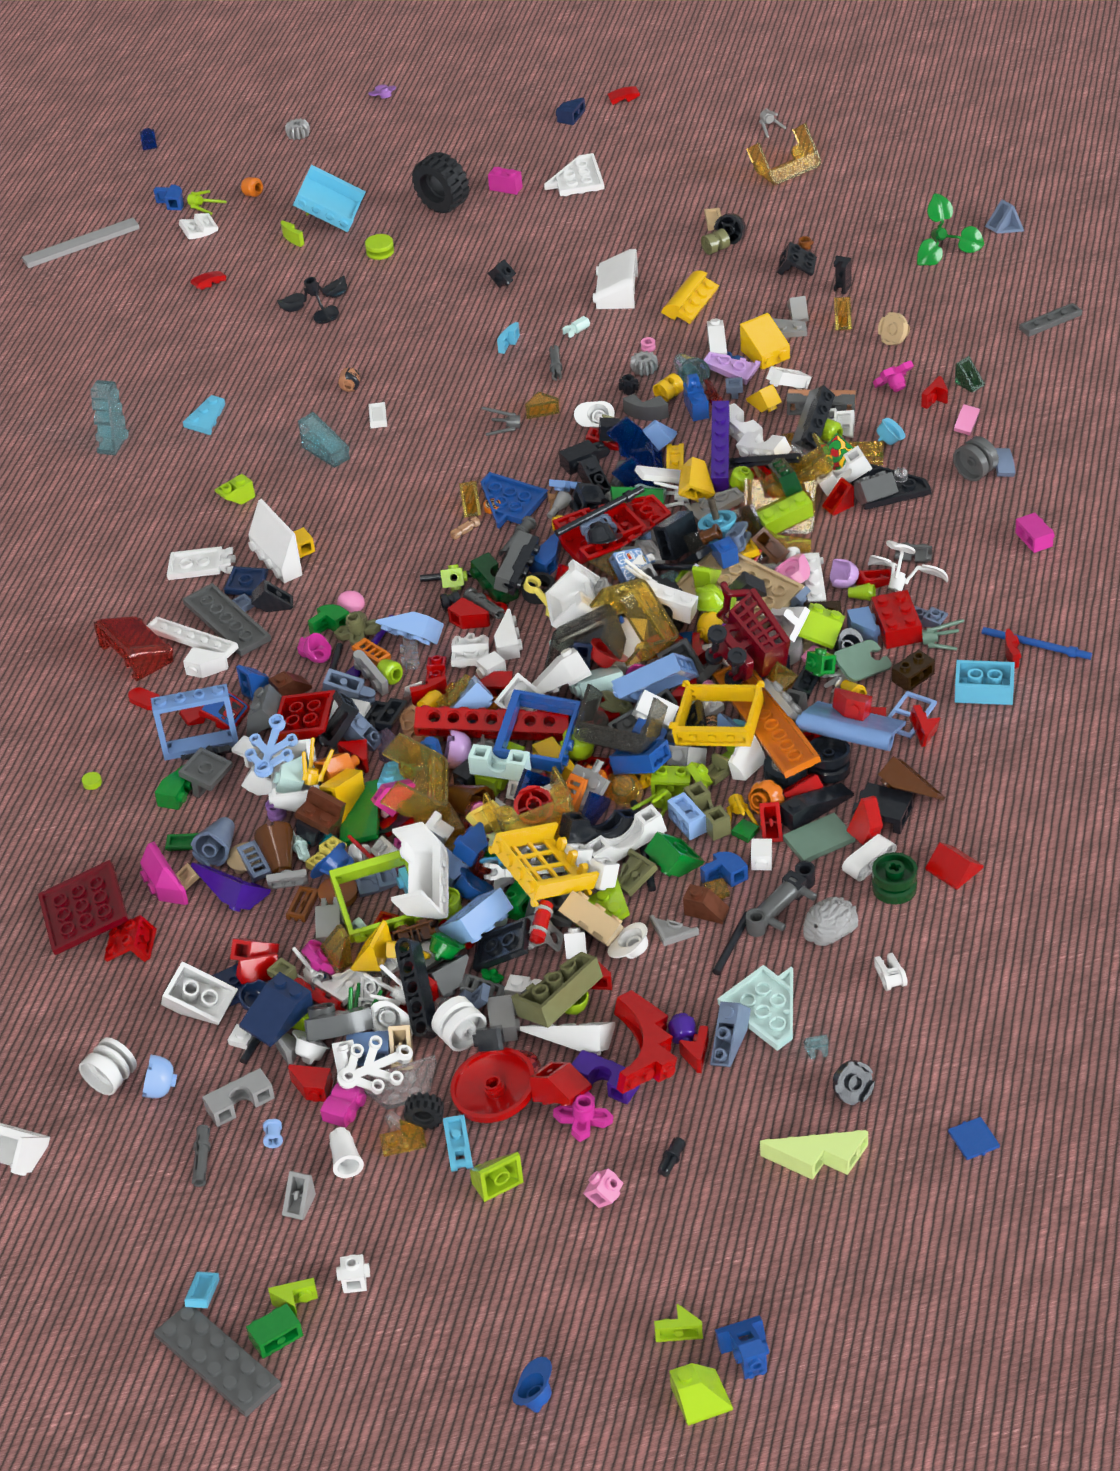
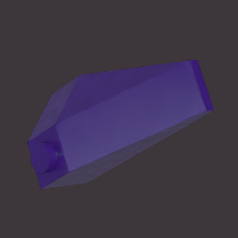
[191,863,271,912]

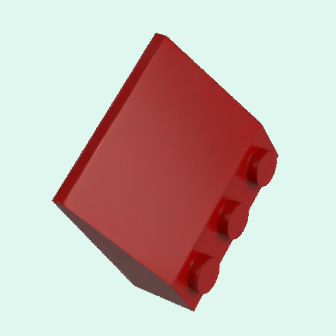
[276,690,335,743]

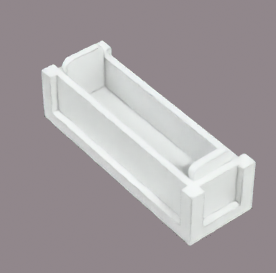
[766,366,812,389]

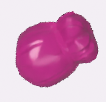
[297,633,331,663]

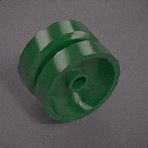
[872,852,918,905]

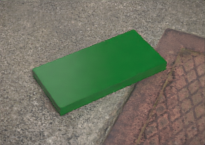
[340,779,381,846]

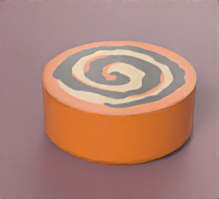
[483,499,501,514]

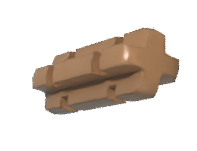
[450,517,481,540]

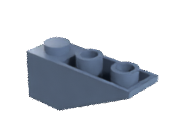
[710,1001,751,1067]

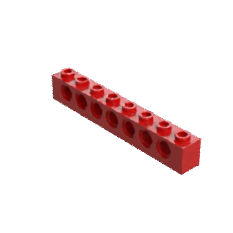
[414,705,569,741]

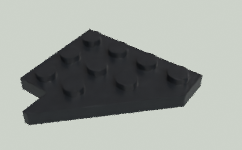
[850,463,932,510]

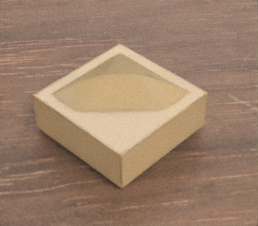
[175,863,200,890]

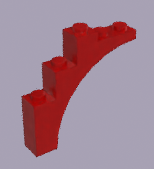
[614,990,677,1094]

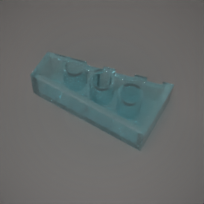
[91,380,128,456]

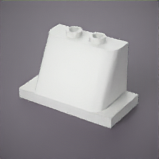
[545,559,609,631]

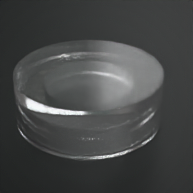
[384,1111,405,1132]

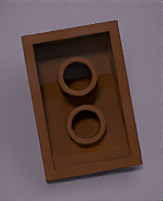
[878,756,946,800]

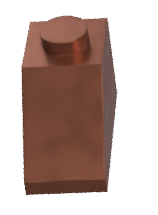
[268,671,312,696]
[683,884,730,924]

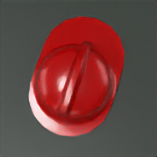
[591,638,629,668]

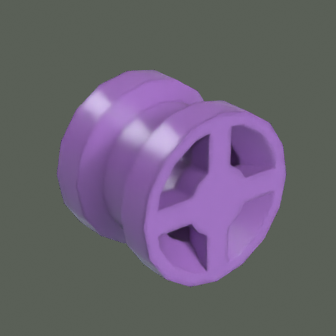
[265,800,287,822]

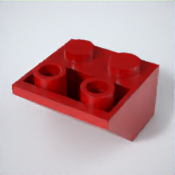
[529,1061,592,1106]

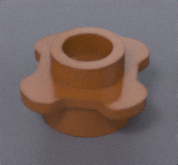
[797,236,814,250]

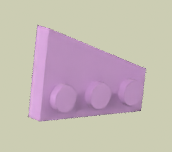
[702,352,761,385]

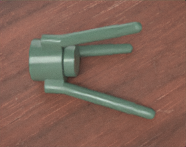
[922,619,964,651]

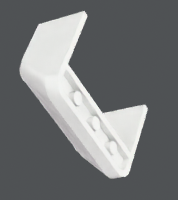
[391,822,449,920]
[0,1123,50,1176]

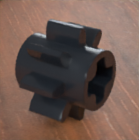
[618,374,639,395]

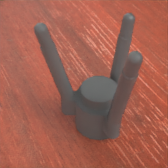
[482,407,520,436]

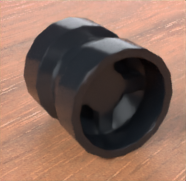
[440,590,461,612]

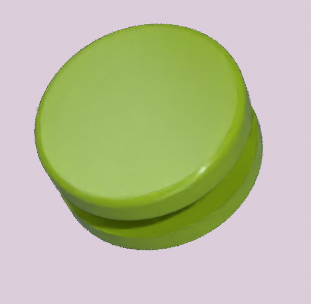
[365,234,394,260]

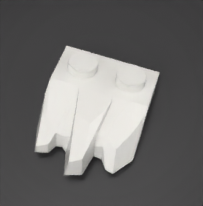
[451,633,489,668]

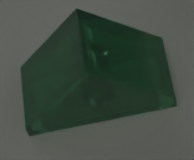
[955,356,986,393]

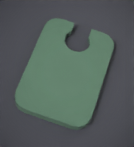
[834,640,892,682]

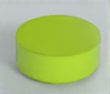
[82,772,102,790]

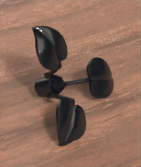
[277,275,347,324]

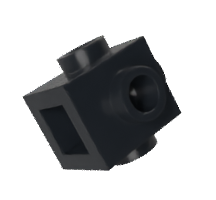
[487,259,516,288]

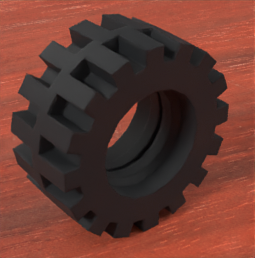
[404,1092,444,1130]

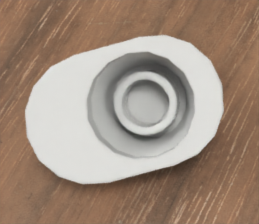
[574,401,615,428]
[607,922,648,959]
[371,1001,413,1035]
[292,1030,330,1065]

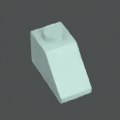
[273,756,304,793]

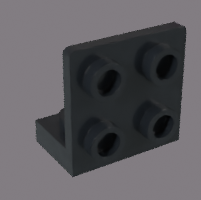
[777,242,817,276]

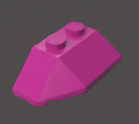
[140,841,189,905]

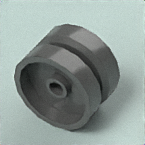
[953,436,999,481]

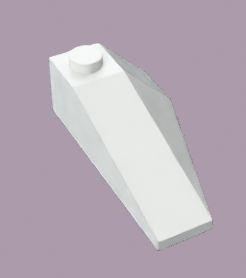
[532,648,592,693]
[520,1022,615,1055]

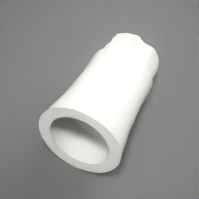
[329,1127,364,1178]

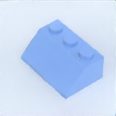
[438,887,513,944]

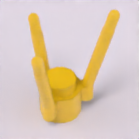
[302,737,334,786]
[726,794,760,830]

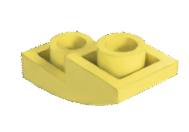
[305,836,347,871]

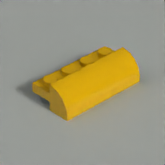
[661,270,719,324]

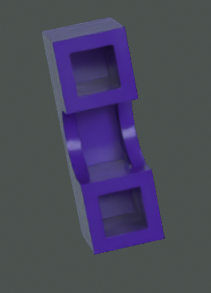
[572,1050,640,1104]

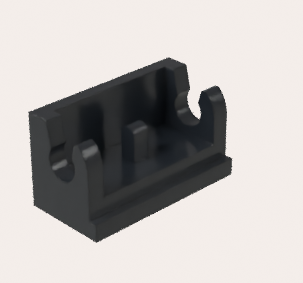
[834,255,851,294]

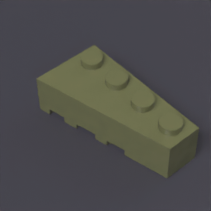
[511,952,603,1028]

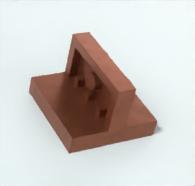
[294,785,346,836]

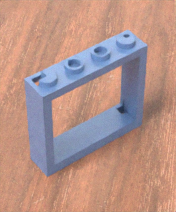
[611,653,699,703]
[151,684,239,761]

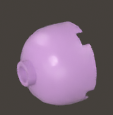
[444,730,472,769]

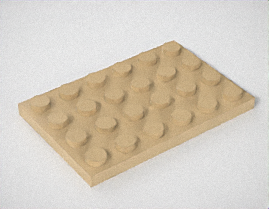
[676,553,805,629]

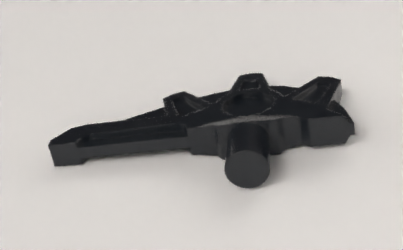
[181,745,232,760]

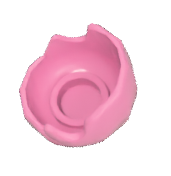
[337,591,365,613]

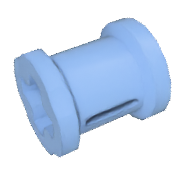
[263,1119,283,1148]

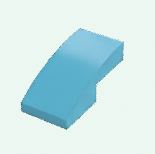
[497,322,520,354]

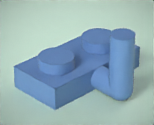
[549,479,581,492]

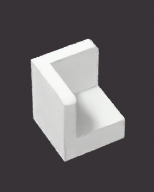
[231,735,260,768]
[425,810,454,844]

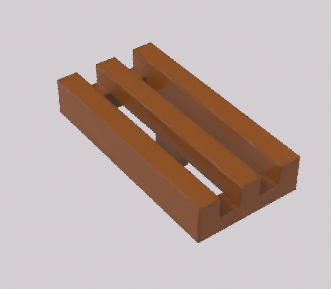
[286,886,318,923]

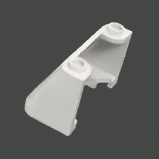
[593,249,638,309]
[268,739,320,812]

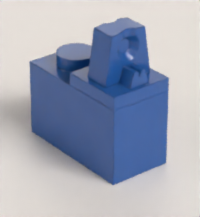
[683,373,709,421]

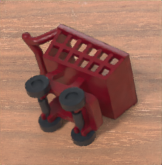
[705,581,791,685]

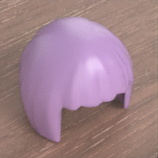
[830,559,859,589]

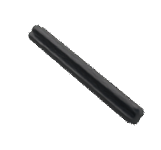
[729,453,802,468]

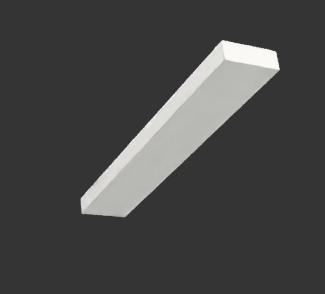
[145,617,239,658]

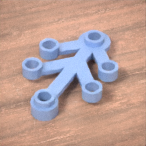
[245,714,298,778]

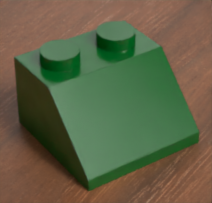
[644,831,705,877]

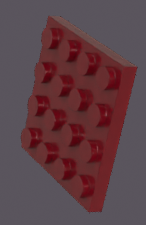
[38,860,129,955]

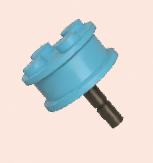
[698,498,737,544]

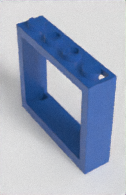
[493,689,584,774]

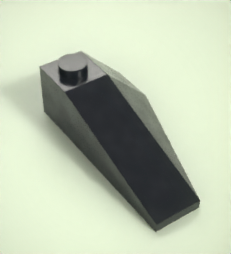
[780,783,854,831]

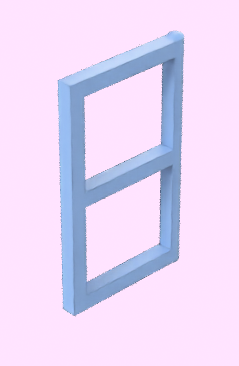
[887,691,937,739]

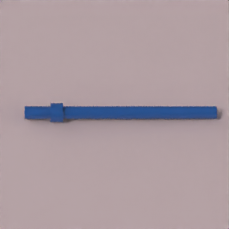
[982,627,1092,660]

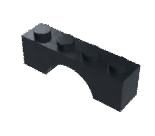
[558,809,636,844]

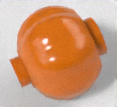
[748,780,785,815]

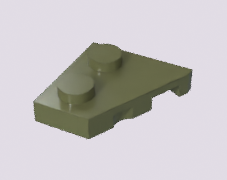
[617,848,658,897]

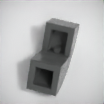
[623,394,669,421]

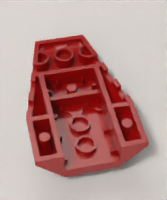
[552,494,672,565]

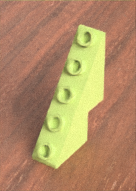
[760,1130,868,1180]

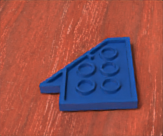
[480,472,548,529]

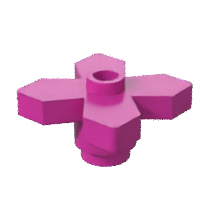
[873,360,914,392]
[553,1091,613,1142]

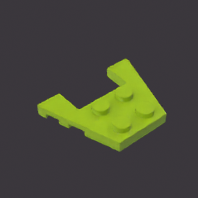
[573,878,630,929]

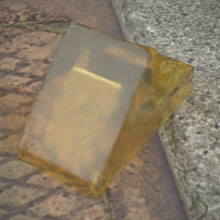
[379,1119,427,1157]

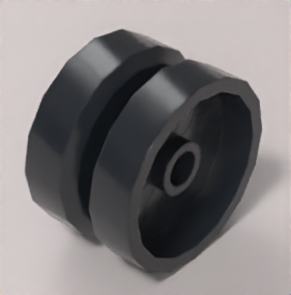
[808,736,850,784]

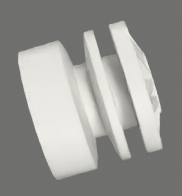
[79,1037,137,1095]

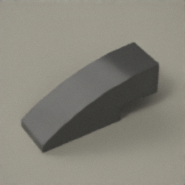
[304,1006,374,1042]

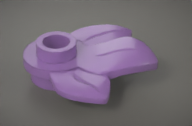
[368,84,396,98]

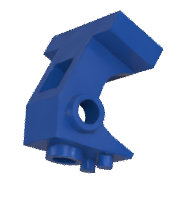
[715,1315,769,1379]

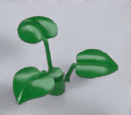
[917,193,984,266]

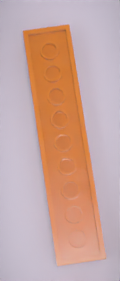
[712,665,821,778]

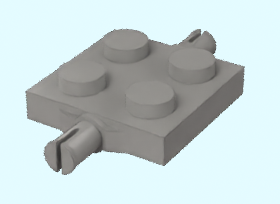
[557,759,610,816]

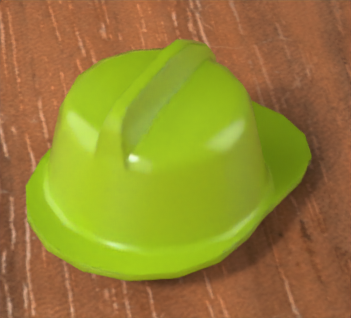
[695,584,737,613]

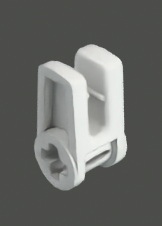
[874,953,907,991]

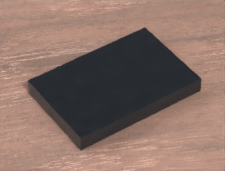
[473,917,531,972]

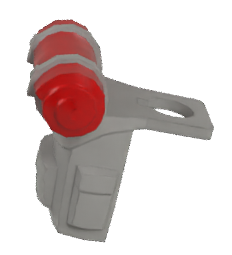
[519,900,564,952]

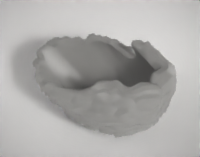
[803,897,858,946]

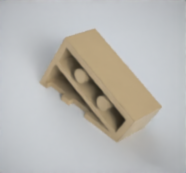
[558,890,624,948]

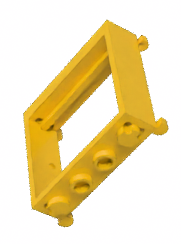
[668,680,765,747]

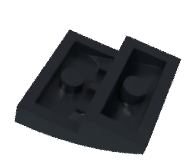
[364,698,408,731]

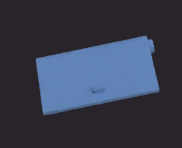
[796,701,906,751]

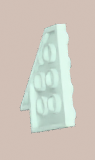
[717,965,793,1051]

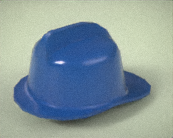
[310,842,354,879]
[453,867,494,901]
[512,1357,552,1413]

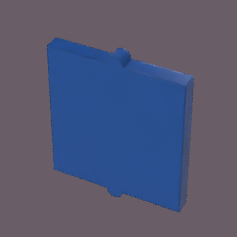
[948,1117,1000,1160]

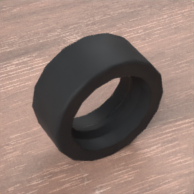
[521,572,555,604]

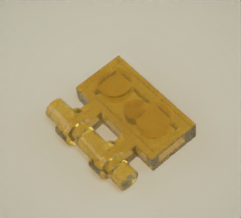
[849,441,883,465]
[436,674,470,708]

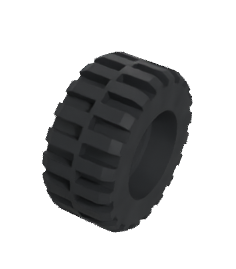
[412,152,470,213]

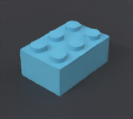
[955,660,1015,705]

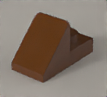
[751,526,790,565]

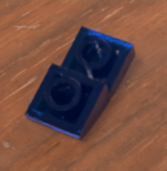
[140,128,157,150]

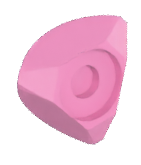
[774,553,810,584]

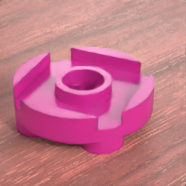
[301,939,342,975]

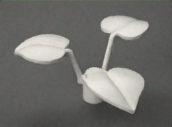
[868,540,948,592]

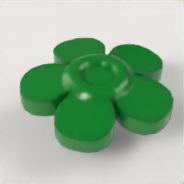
[481,968,504,983]

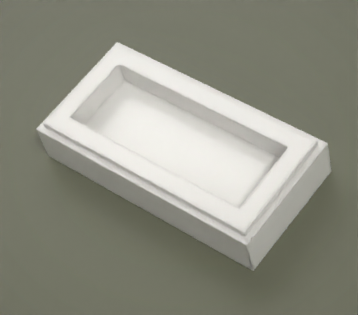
[368,402,387,428]

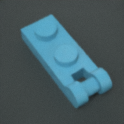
[443,1114,473,1172]

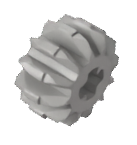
[285,118,310,140]
[630,351,658,377]

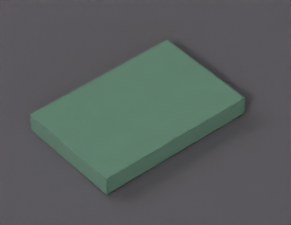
[783,813,856,862]

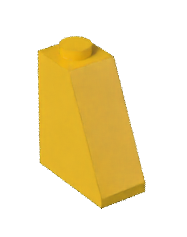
[678,457,715,502]
[319,768,365,824]

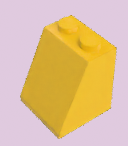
[740,313,790,370]

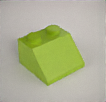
[798,603,845,649]

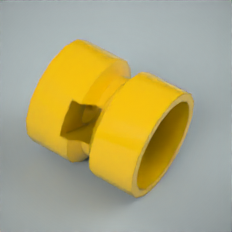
[653,373,683,402]

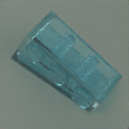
[298,412,350,468]

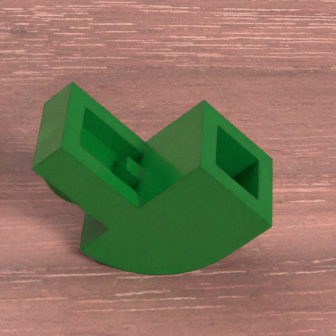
[308,604,349,635]

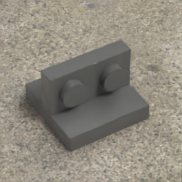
[178,747,233,798]

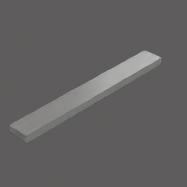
[22,218,140,268]

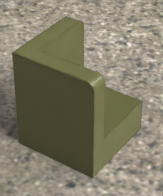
[267,957,298,980]

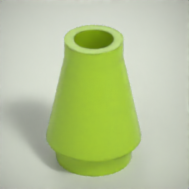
[848,583,876,601]

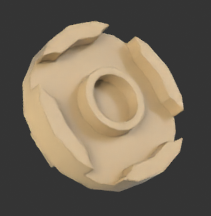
[878,312,910,345]

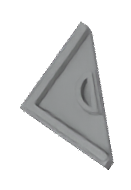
[649,915,699,946]

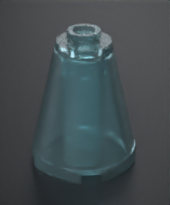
[673,353,710,387]

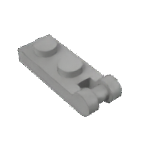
[353,650,389,696]

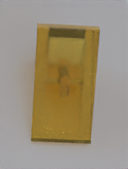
[834,297,852,331]
[525,391,560,419]
[459,481,482,518]

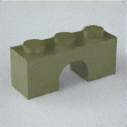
[684,781,731,841]

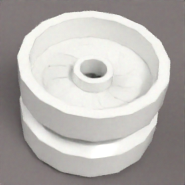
[431,996,487,1052]

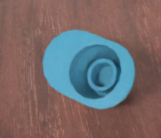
[876,418,906,445]

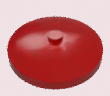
[450,1047,535,1123]

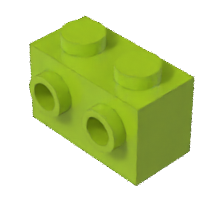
[651,765,693,796]

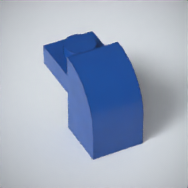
[154,184,184,210]
[700,852,748,887]

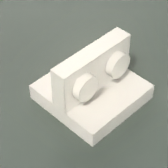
[760,607,810,643]

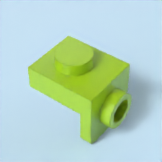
[686,762,713,789]

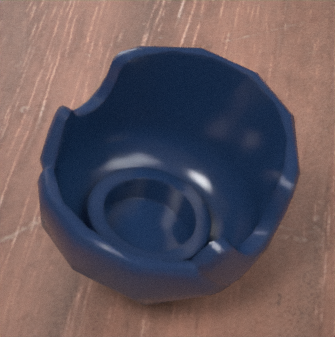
[239,979,267,1011]

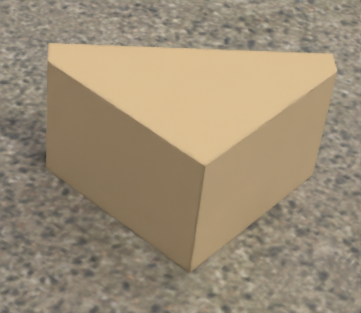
[388,1025,413,1069]

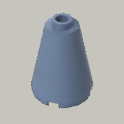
[191,817,235,867]

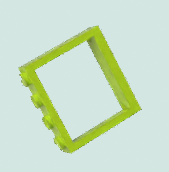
[329,850,429,943]

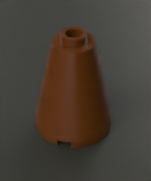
[441,784,495,818]
[254,821,293,874]

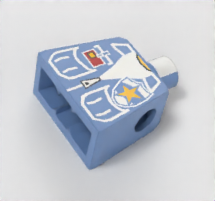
[609,548,655,585]

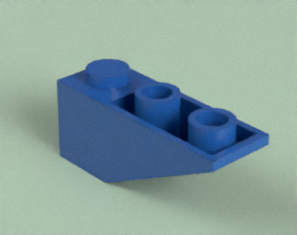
[529,533,562,575]

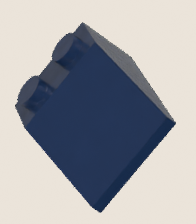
[239,972,313,1047]

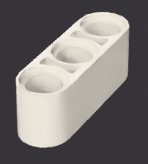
[842,834,897,881]

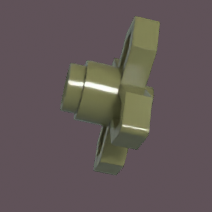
[334,611,382,648]

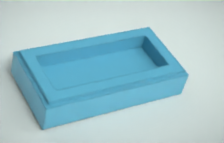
[184,1272,220,1308]

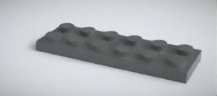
[182,583,271,657]
[154,1306,282,1417]

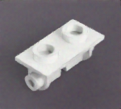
[332,1039,358,1079]

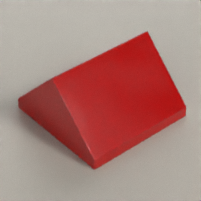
[925,842,984,890]

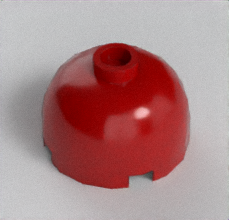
[514,785,554,826]

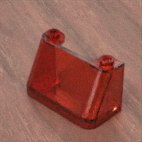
[94,616,174,681]

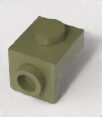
[706,753,730,786]

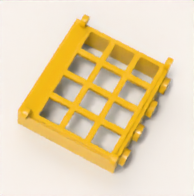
[488,822,599,907]

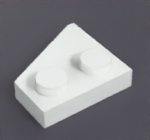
[314,969,371,1007]

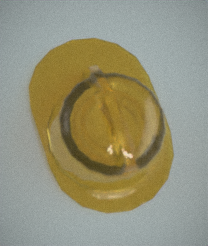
[605,773,643,808]

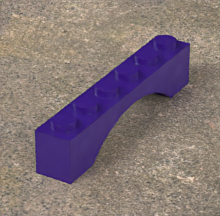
[711,401,730,492]

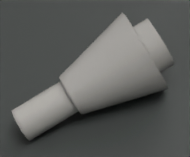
[547,491,572,519]

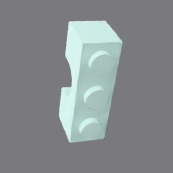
[468,744,531,782]

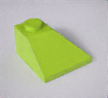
[470,1152,524,1202]
[669,1363,733,1426]

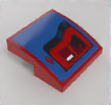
[199,691,250,730]

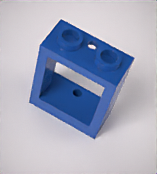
[609,739,672,774]

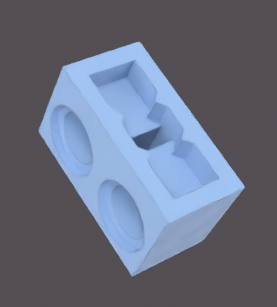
[667,793,707,840]

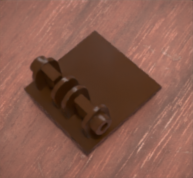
[393,918,436,942]

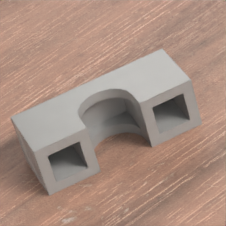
[202,1068,275,1127]

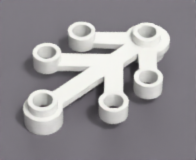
[337,1035,413,1094]

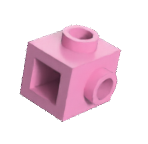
[583,1169,623,1208]

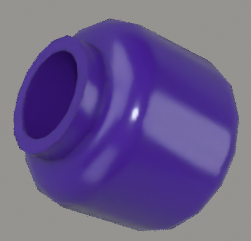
[668,1013,698,1044]

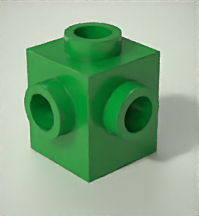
[805,648,837,676]

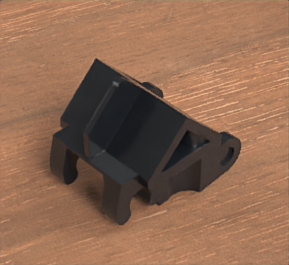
[569,482,610,512]

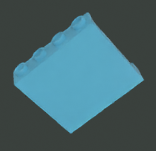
[293,165,366,232]

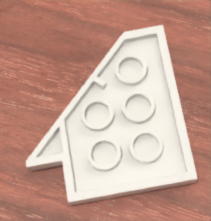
[544,153,604,196]

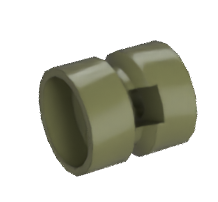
[701,228,730,255]

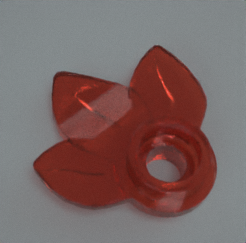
[703,379,723,405]

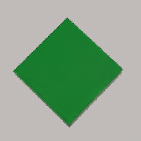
[731,819,759,843]

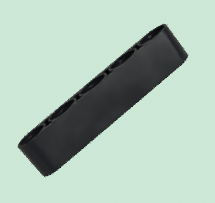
[395,937,437,1039]

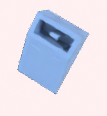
[375,612,444,646]

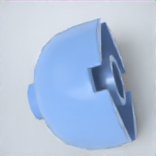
[142,1054,177,1099]

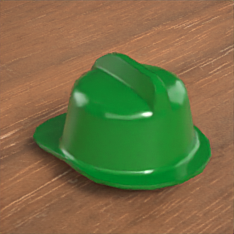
[429,932,466,961]

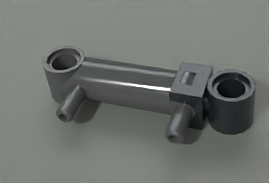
[746,861,817,937]

